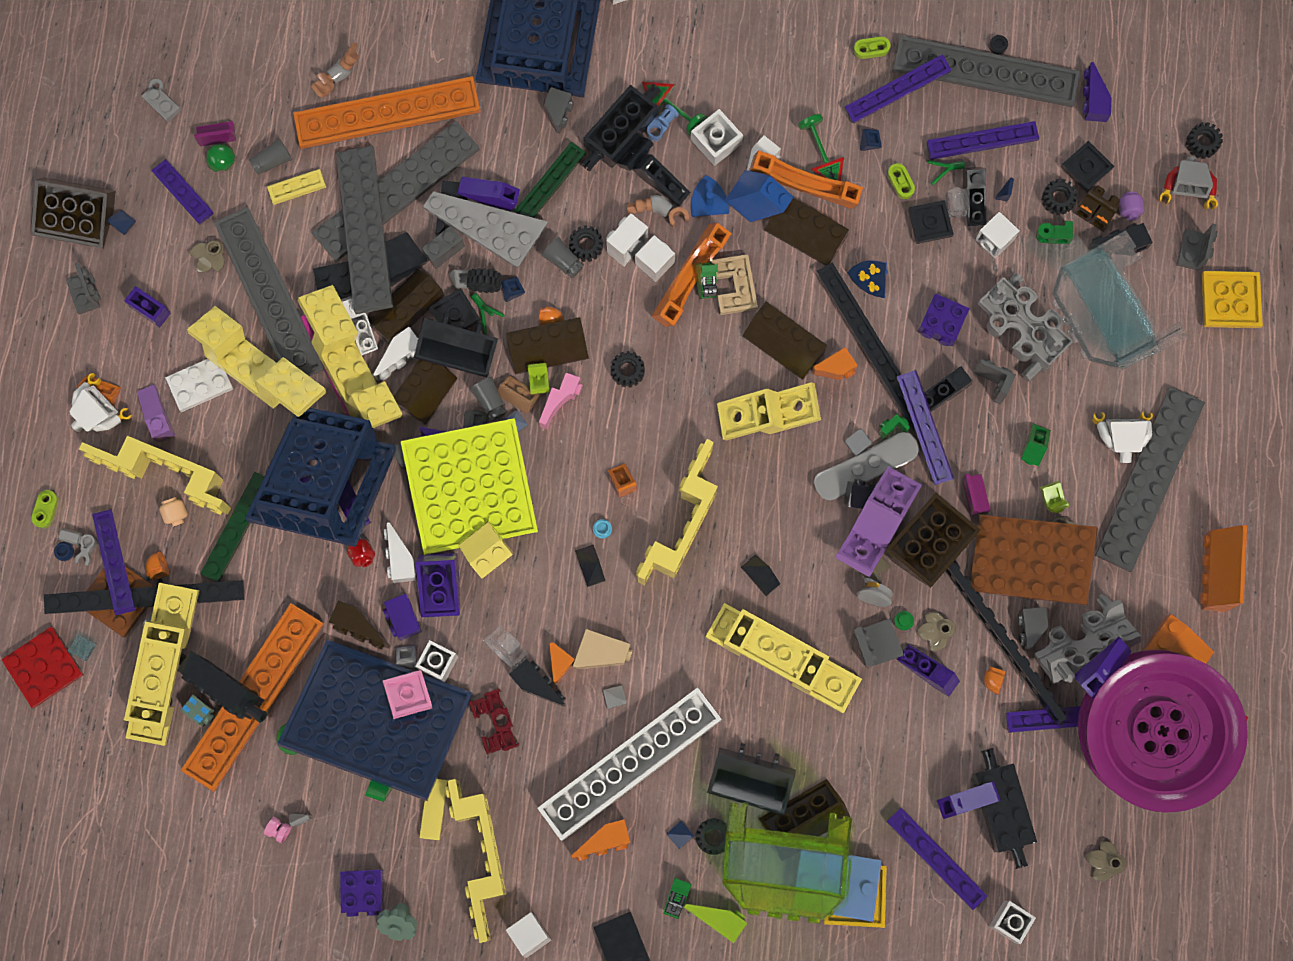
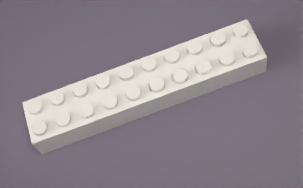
[538,687,722,841]

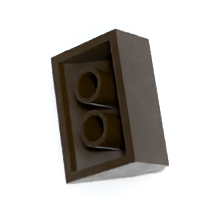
[393,359,457,425]

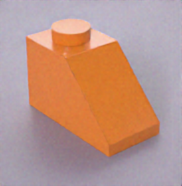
[812,347,858,380]

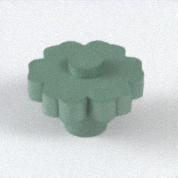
[376,903,418,941]

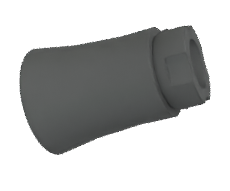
[249,138,293,175]
[542,237,584,278]
[470,377,507,421]

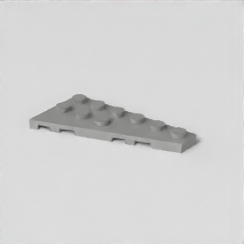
[423,191,548,269]

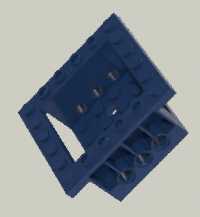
[476,0,601,98]
[246,408,396,547]

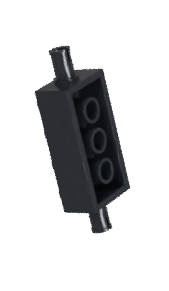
[581,83,661,172]
[177,651,267,723]
[971,748,1037,869]

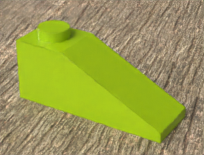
[684,904,747,943]

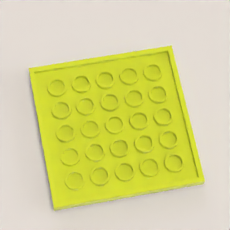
[401,418,538,555]

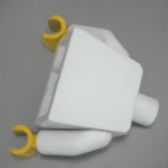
[70,373,132,432]
[1092,411,1153,463]

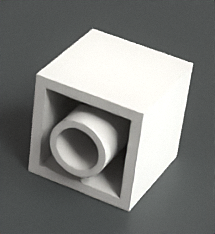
[975,212,1020,259]
[635,235,675,282]
[415,640,458,682]
[989,901,1036,944]
[506,912,551,958]

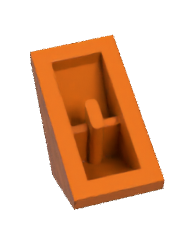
[608,463,637,498]
[549,642,575,684]

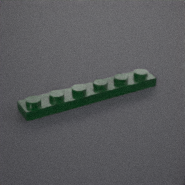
[513,142,586,218]
[200,471,264,582]

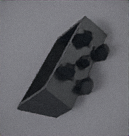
[413,312,498,378]
[707,743,796,815]

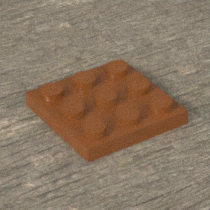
[87,566,154,638]

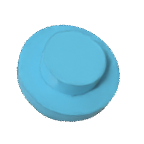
[593,519,612,539]

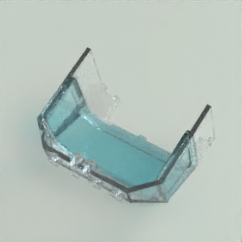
[1052,230,1188,371]

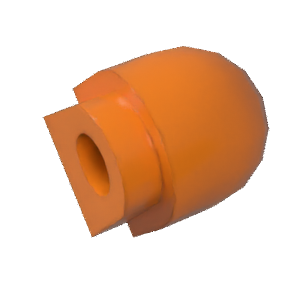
[539,306,564,325]
[145,551,169,580]
[984,666,1006,695]

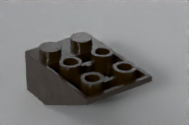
[329,600,390,650]

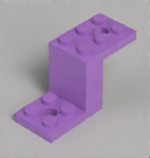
[835,466,922,577]

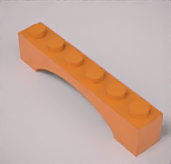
[749,150,863,209]
[651,222,732,327]

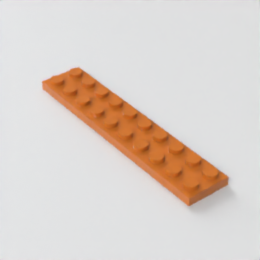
[293,76,481,149]
[180,603,324,792]

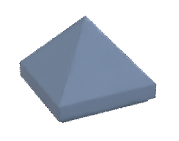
[502,410,528,432]

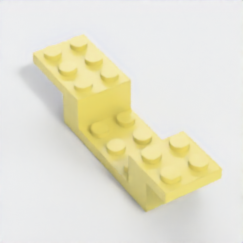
[297,285,402,428]
[187,306,326,417]
[79,436,231,515]
[636,439,718,586]
[124,583,199,746]
[705,603,862,714]
[445,779,506,943]

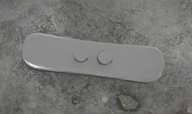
[814,432,919,500]

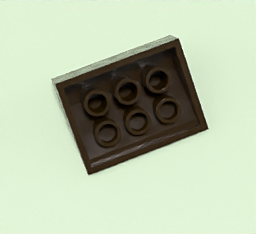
[31,177,116,248]
[883,493,981,588]

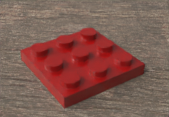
[1,626,84,708]

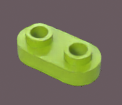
[854,37,891,59]
[887,163,915,199]
[31,490,59,529]

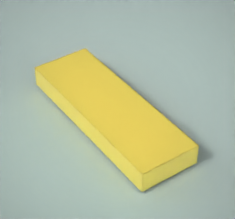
[267,169,326,205]
[420,779,448,840]

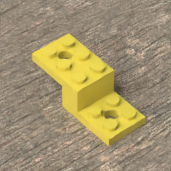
[717,382,821,441]

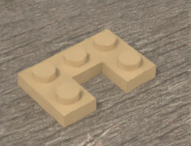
[711,254,758,315]

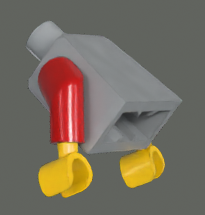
[1158,156,1218,210]

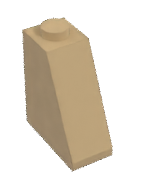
[573,629,633,670]

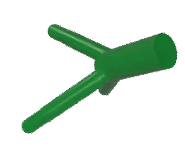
[927,160,965,186]
[471,293,504,335]

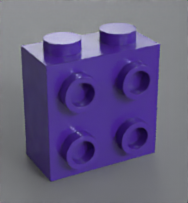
[918,293,970,346]
[340,870,384,917]

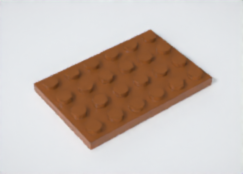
[971,515,1098,606]

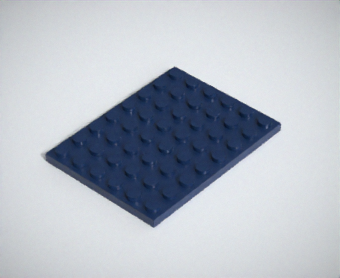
[277,640,472,801]

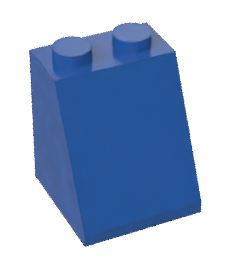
[725,170,793,222]

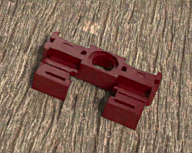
[469,689,520,755]

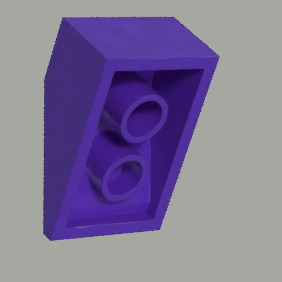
[416,553,460,618]

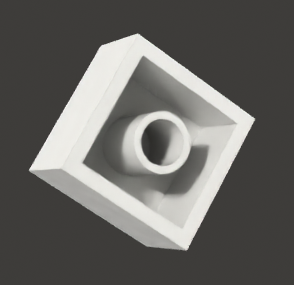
[691,109,743,166]
[606,214,648,267]

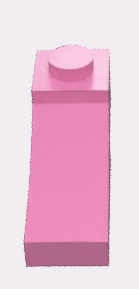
[539,373,583,429]

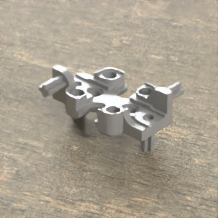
[978,273,1073,381]
[1034,594,1142,685]

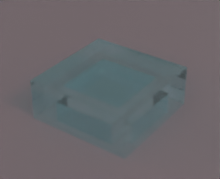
[68,635,97,662]

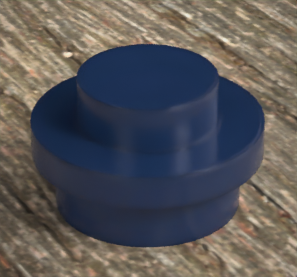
[54,542,74,561]

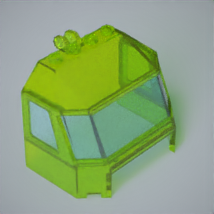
[722,802,856,924]

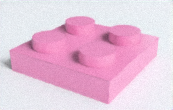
[383,670,432,719]

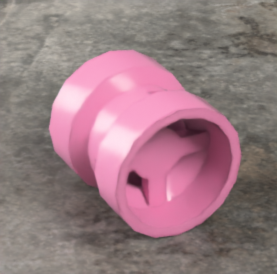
[264,817,292,844]

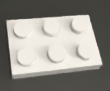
[165,359,234,412]

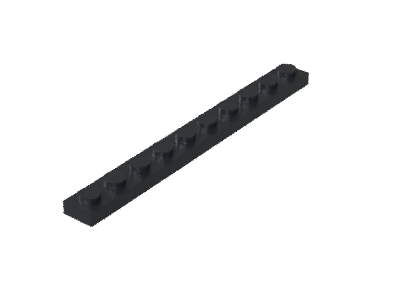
[816,262,915,431]
[945,560,1067,725]
[44,580,245,614]

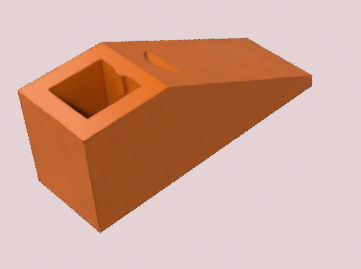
[571,819,630,861]

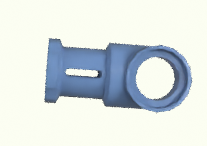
[647,104,679,141]

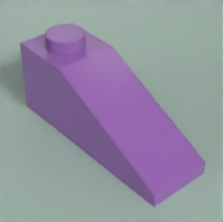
[137,384,176,443]

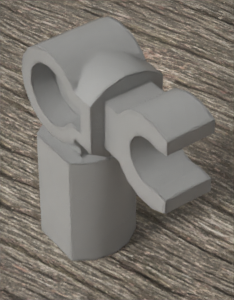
[59,528,98,566]

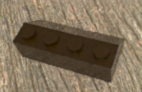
[764,198,849,266]
[367,269,444,345]
[742,301,827,380]
[506,317,589,375]
[759,779,851,858]

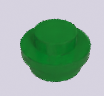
[894,611,914,631]

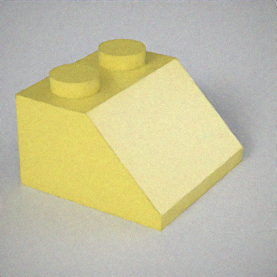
[458,522,513,578]

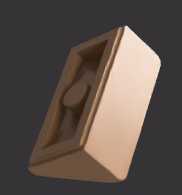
[498,375,540,414]

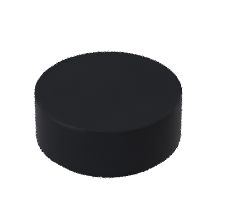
[989,35,1008,55]

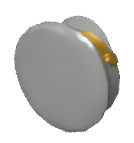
[857,577,893,607]

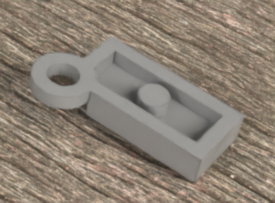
[142,79,181,123]

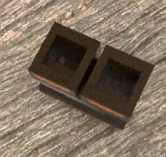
[1074,185,1120,232]

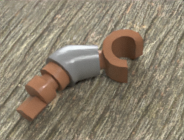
[311,43,359,98]
[627,195,689,228]

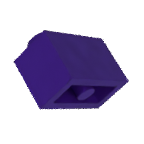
[124,286,171,328]
[383,593,422,641]

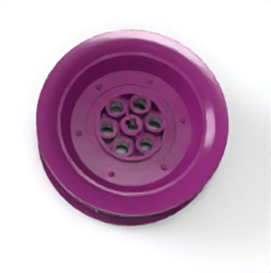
[1078,650,1248,813]

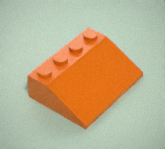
[1200,525,1247,612]
[1141,614,1214,714]

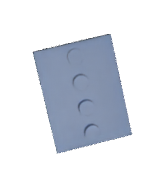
[792,847,881,922]

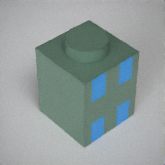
[180,695,215,726]

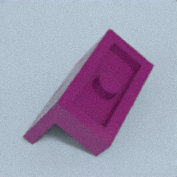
[194,121,236,147]
[962,474,991,516]

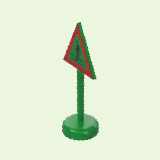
[642,81,707,136]
[798,114,844,181]

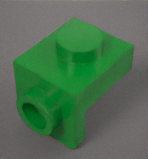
[878,414,910,439]

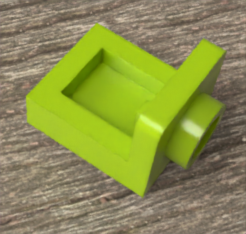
[528,363,550,394]
[1040,481,1070,513]

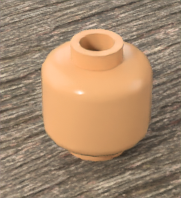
[159,497,188,527]

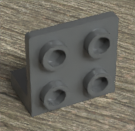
[1176,223,1218,271]
[66,262,101,315]
[973,359,1016,405]
[853,619,903,668]

